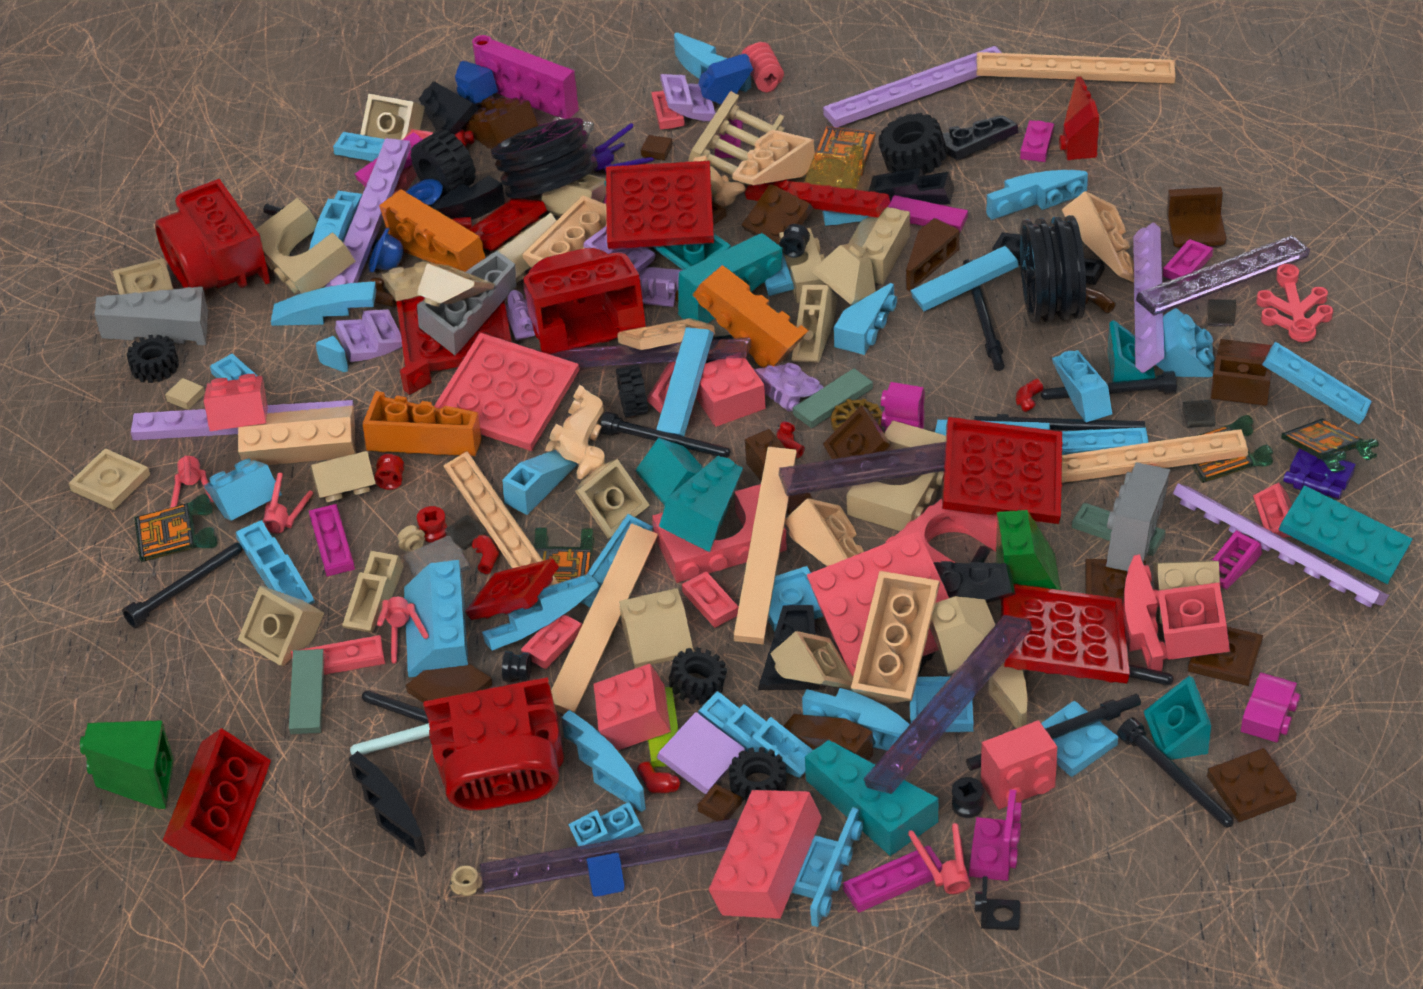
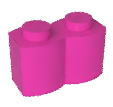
[881,382,925,432]
[1240,672,1301,743]

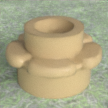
[398,525,425,552]
[451,866,483,896]

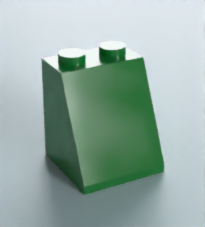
[996,510,1061,590]
[80,720,174,809]

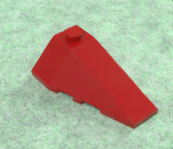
[1059,76,1099,160]

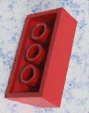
[162,728,271,862]

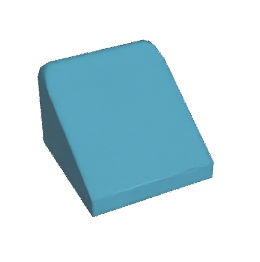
[316,336,348,372]

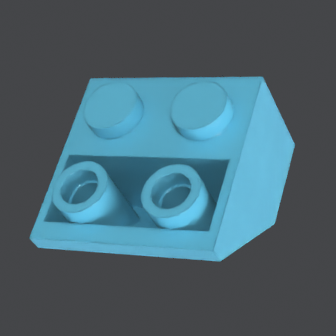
[1156,308,1215,377]
[204,458,282,521]

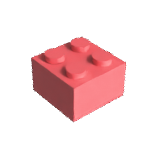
[696,351,766,427]
[204,374,268,431]
[1158,582,1230,660]
[593,663,671,751]
[981,720,1058,810]

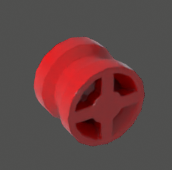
[374,454,405,490]
[416,506,448,543]

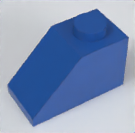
[698,54,753,104]
[455,60,498,104]

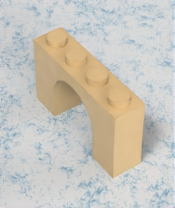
[256,198,356,295]
[847,420,946,531]

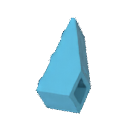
[834,283,897,355]
[1052,350,1112,422]
[502,450,578,515]

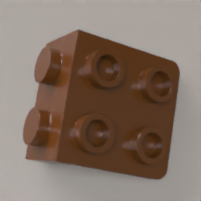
[1167,187,1227,248]

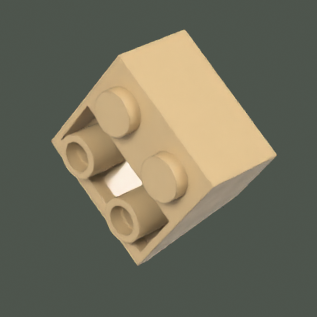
[1153,560,1220,624]

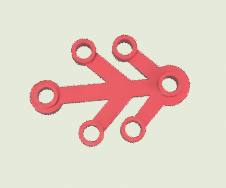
[1256,264,1333,342]

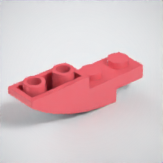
[1123,554,1167,672]

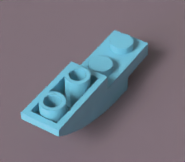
[674,32,751,92]
[986,170,1088,220]
[309,191,363,250]
[802,688,919,759]

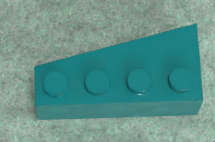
[678,233,782,323]
[659,456,743,552]
[805,740,939,856]

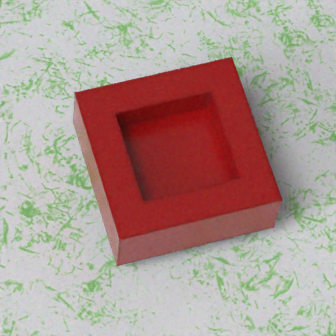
[400,357,432,395]

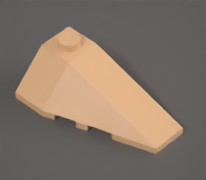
[1062,191,1134,283]
[785,498,864,566]

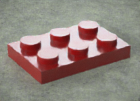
[468,199,547,251]
[465,558,559,620]

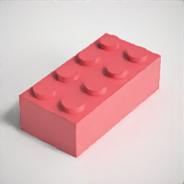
[709,790,822,919]

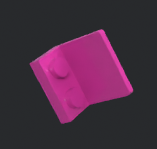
[969,789,1022,881]

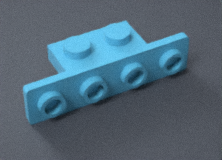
[791,807,863,927]

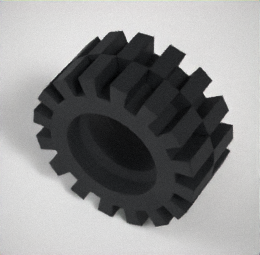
[127,334,179,383]
[616,364,648,417]
[669,647,727,705]
[729,747,787,803]

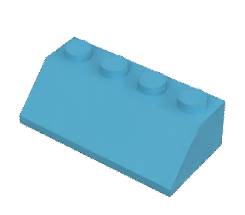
[404,560,468,678]

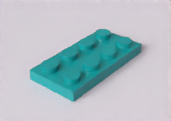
[1279,485,1413,585]

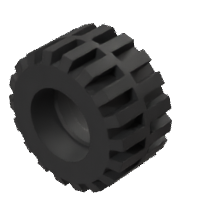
[878,113,947,176]
[410,129,476,198]

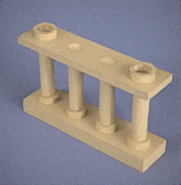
[688,91,785,194]

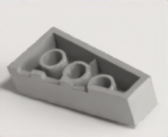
[417,251,516,355]
[95,287,208,345]
[1106,462,1170,571]

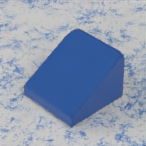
[587,853,625,897]

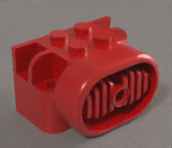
[155,179,270,291]
[523,248,646,355]
[423,677,564,811]

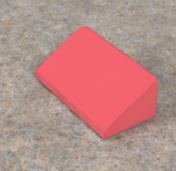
[1253,482,1292,538]

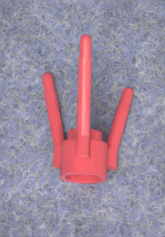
[170,456,214,508]
[263,472,313,534]
[377,596,429,664]
[908,823,970,894]

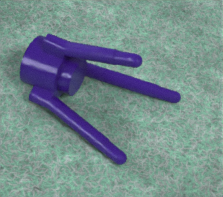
[592,123,654,173]

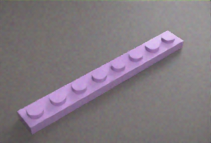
[823,46,1002,128]
[325,138,411,287]
[1133,222,1164,373]
[131,400,354,440]
[1173,484,1389,607]

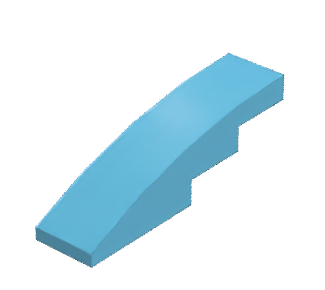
[271,281,377,326]
[236,520,315,604]
[482,574,598,650]
[698,691,813,778]
[561,710,646,812]

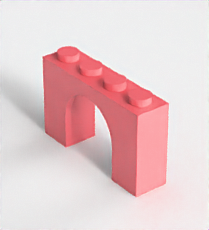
[652,484,787,583]
[885,499,997,563]

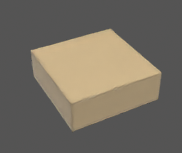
[165,378,205,410]

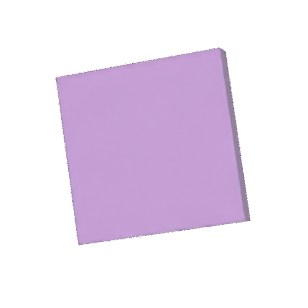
[657,712,745,794]

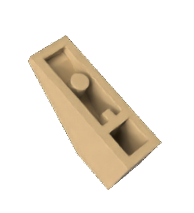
[792,285,837,363]

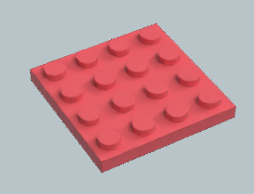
[434,333,579,451]
[807,531,949,676]

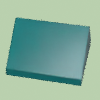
[1107,320,1155,382]
[636,438,703,505]
[1143,675,1211,760]

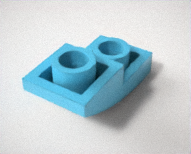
[568,802,644,851]

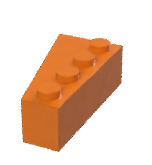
[379,189,485,272]
[693,265,808,368]
[362,391,482,456]

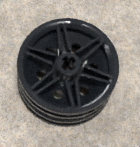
[491,118,598,198]
[1020,215,1086,323]

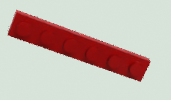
[744,180,890,218]

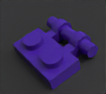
[1283,448,1356,499]

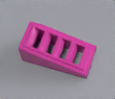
[1212,530,1263,590]

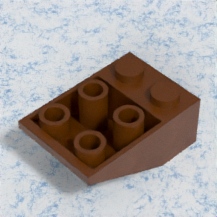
[461,96,538,149]
[1210,339,1272,406]

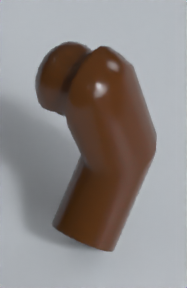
[370,277,397,308]
[1085,287,1115,313]

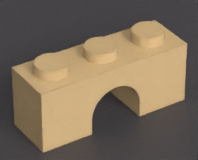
[779,228,826,303]

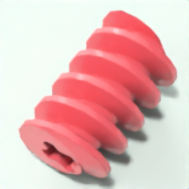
[742,42,784,93]

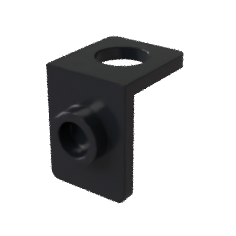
[975,876,1020,930]

